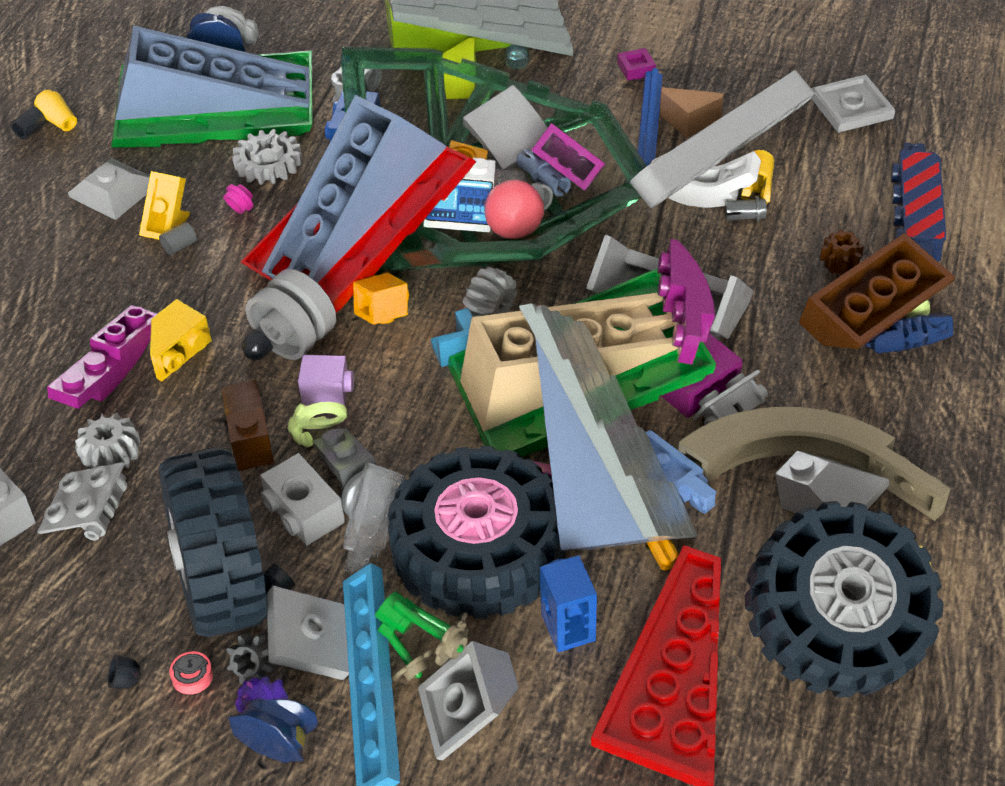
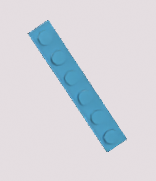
[343,563,401,786]

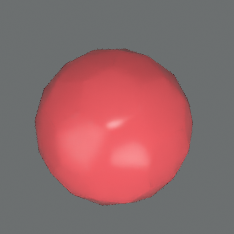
[484,180,544,239]

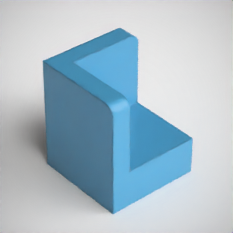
[431,308,472,367]

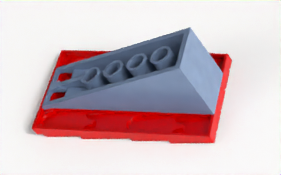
[241,95,476,313]

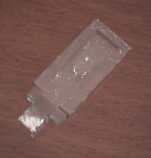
[343,463,405,574]

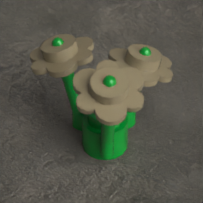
[375,591,469,682]

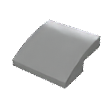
[463,85,547,173]

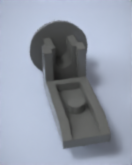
[312,428,397,524]

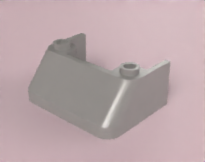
[586,235,753,341]

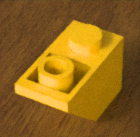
[150,299,212,382]

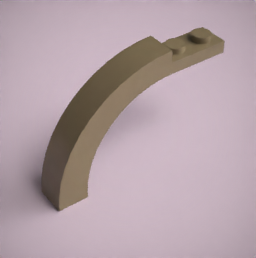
[678,407,950,521]

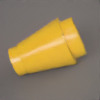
[34,90,77,131]

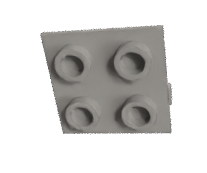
[37,462,127,541]

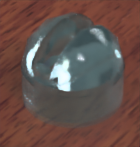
[505,44,529,69]

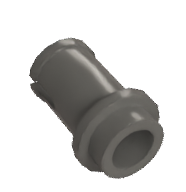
[725,196,767,222]

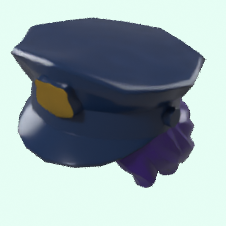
[228,677,318,763]

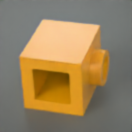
[353,273,409,325]

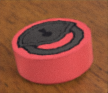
[169,651,213,695]

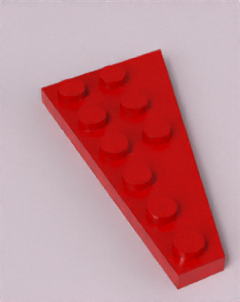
[591,545,721,786]

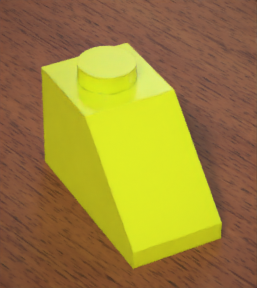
[432,38,476,99]

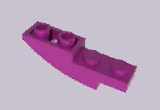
[657,239,715,365]
[47,305,157,409]

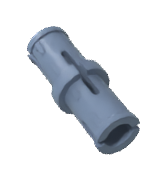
[516,149,571,196]

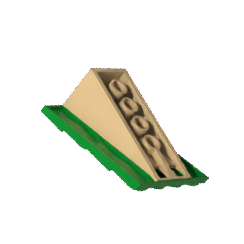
[447,269,716,457]

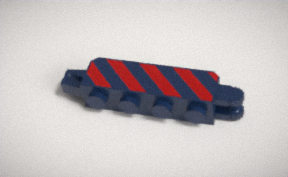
[890,143,946,262]

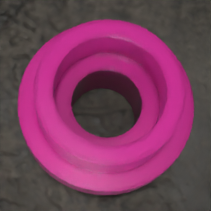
[223,184,254,214]

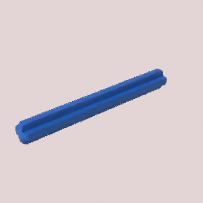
[636,68,663,171]

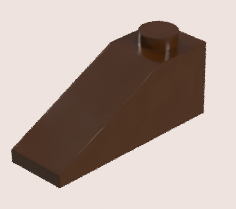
[221,380,274,471]

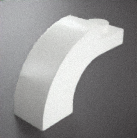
[651,151,761,208]

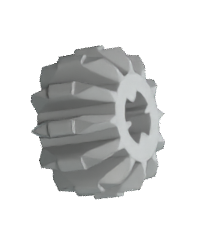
[463,267,517,317]
[75,413,141,469]

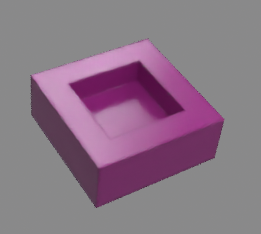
[617,48,656,81]

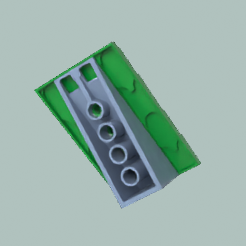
[111,25,312,148]

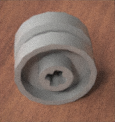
[245,269,337,360]

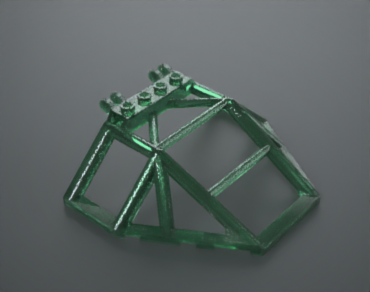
[341,46,647,275]

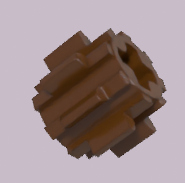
[820,230,864,275]

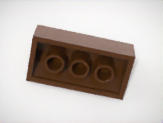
[799,233,955,349]

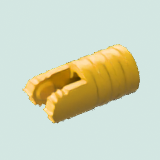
[741,150,774,205]

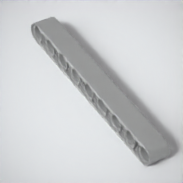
[630,70,815,209]

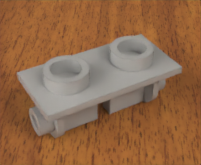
[692,370,768,425]

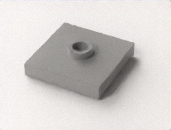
[811,75,895,133]
[267,586,349,680]

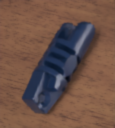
[864,313,953,354]

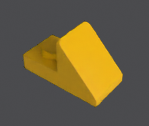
[139,171,190,240]

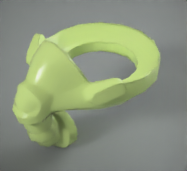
[287,402,347,448]

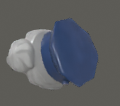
[186,6,259,52]

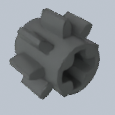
[226,632,280,684]

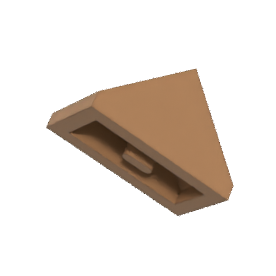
[660,87,724,138]

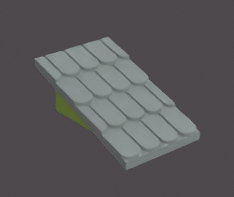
[385,0,573,63]

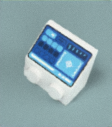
[424,158,495,232]

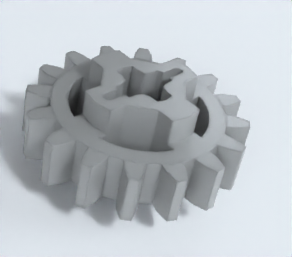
[232,129,302,185]

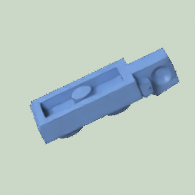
[646,430,716,514]

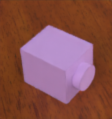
[298,355,354,406]

